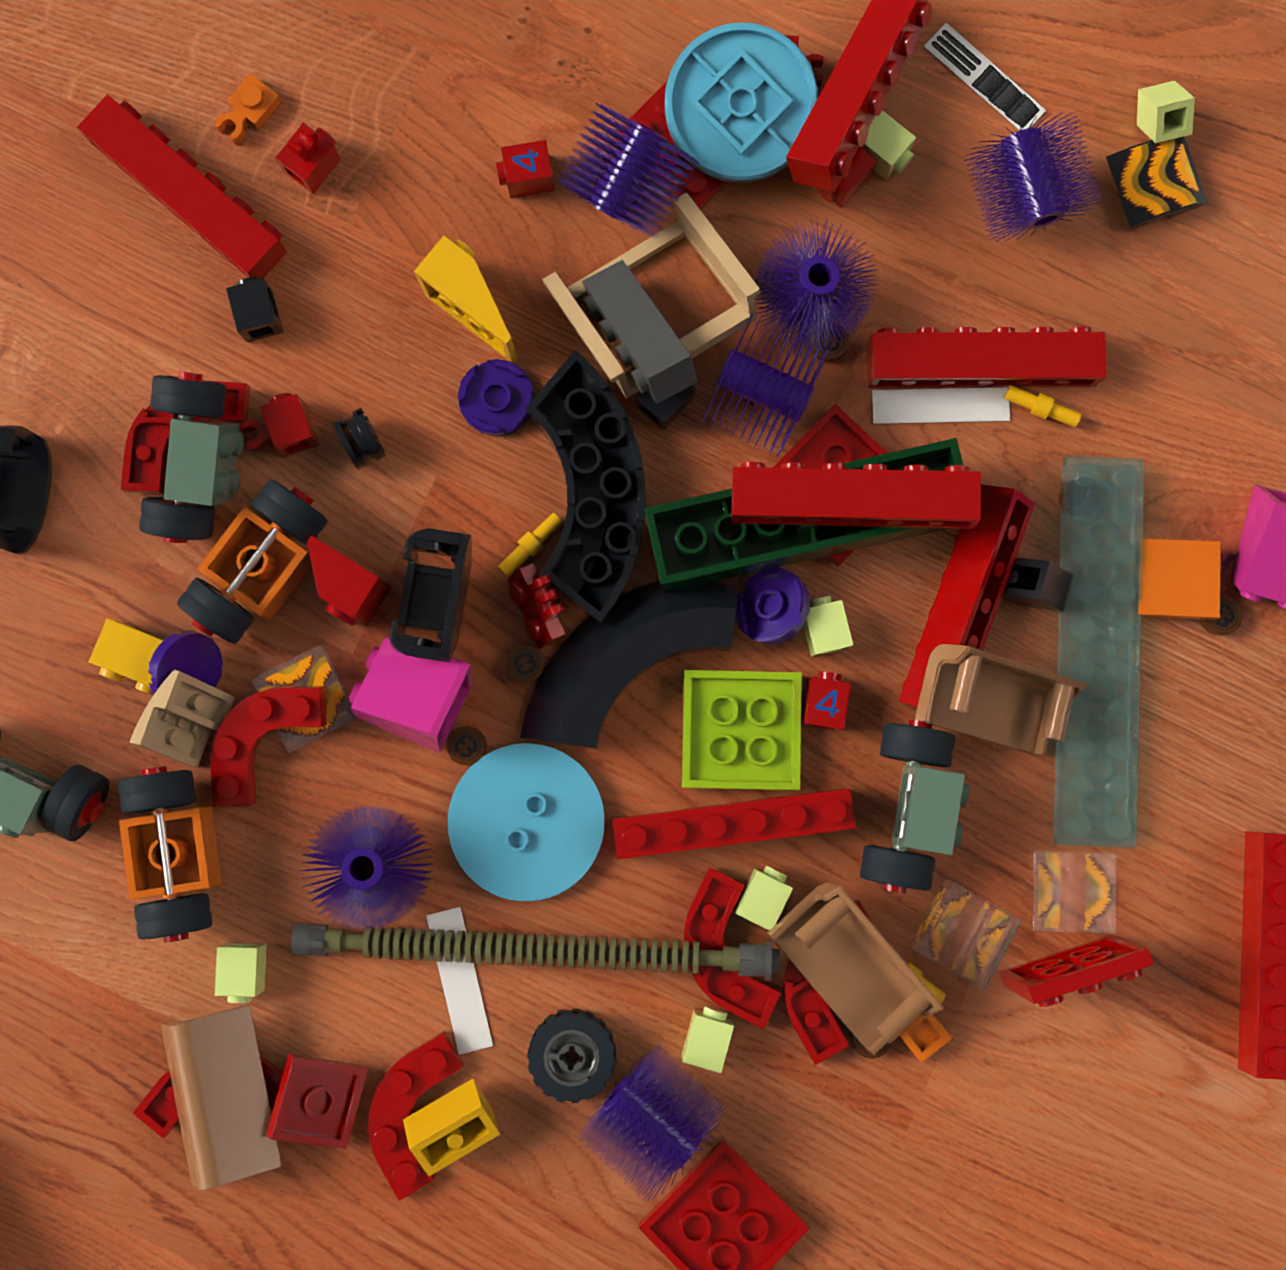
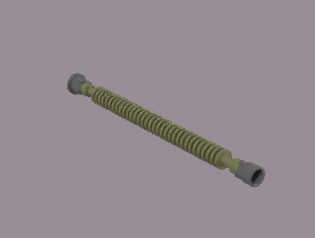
[291,923,780,981]

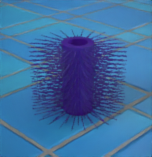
[557,103,699,238]
[964,112,1103,242]
[754,219,878,358]
[703,314,829,457]
[300,806,432,931]
[579,1045,726,1202]

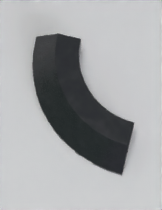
[525,350,646,623]
[520,576,740,749]

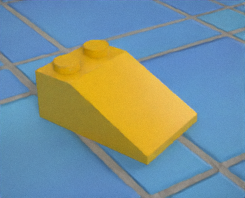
[414,235,518,363]

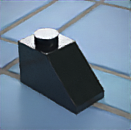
[1001,557,1073,612]

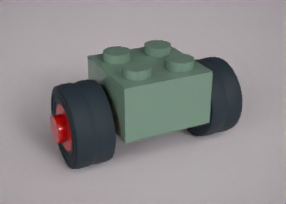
[139,371,244,543]
[860,720,969,894]
[0,729,109,841]

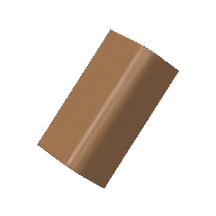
[915,644,1089,756]
[767,882,945,1055]
[161,1005,281,1190]

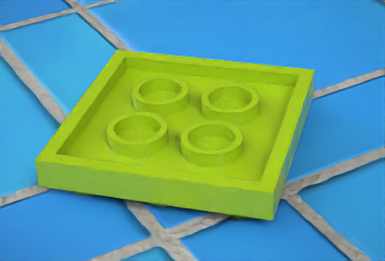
[682,670,802,790]

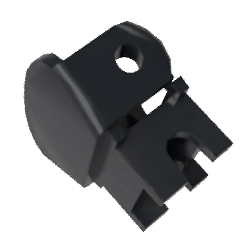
[0,425,52,555]
[389,528,472,662]

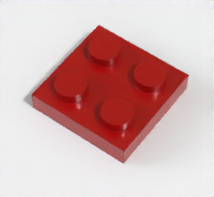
[266,1054,368,1149]

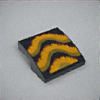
[1106,137,1207,230]

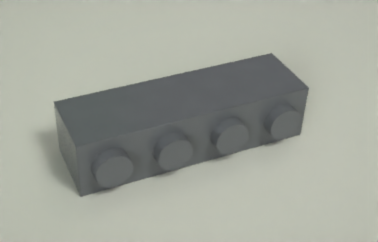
[582,260,698,404]

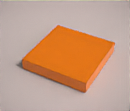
[1136,539,1221,620]

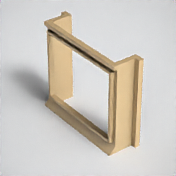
[542,192,761,399]

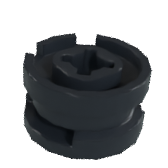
[333,407,386,470]

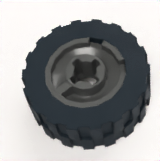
[527,1008,616,1103]

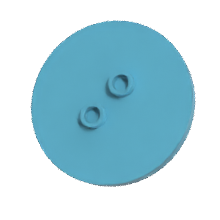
[665,22,818,183]
[448,743,605,901]

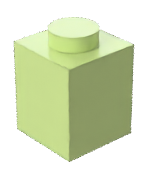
[1137,80,1195,143]
[862,110,916,180]
[803,596,854,657]
[734,866,793,930]
[215,942,267,1003]
[681,1006,734,1073]

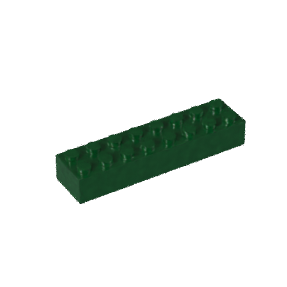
[644,438,964,593]

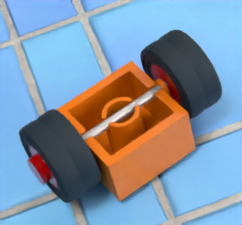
[177,479,328,644]
[118,766,222,943]

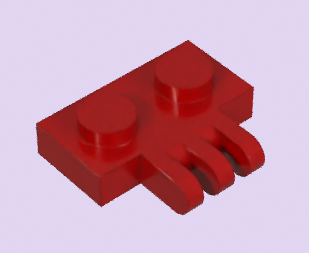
[508,564,566,650]

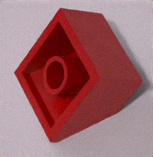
[307,535,391,626]

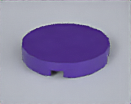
[458,359,535,437]
[736,567,810,645]
[148,630,223,694]

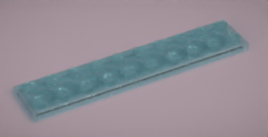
[1053,456,1144,848]

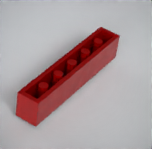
[786,0,932,192]
[76,94,287,279]
[867,326,1107,388]
[731,462,981,529]
[898,484,1035,711]
[612,788,856,859]
[1238,831,1286,1080]

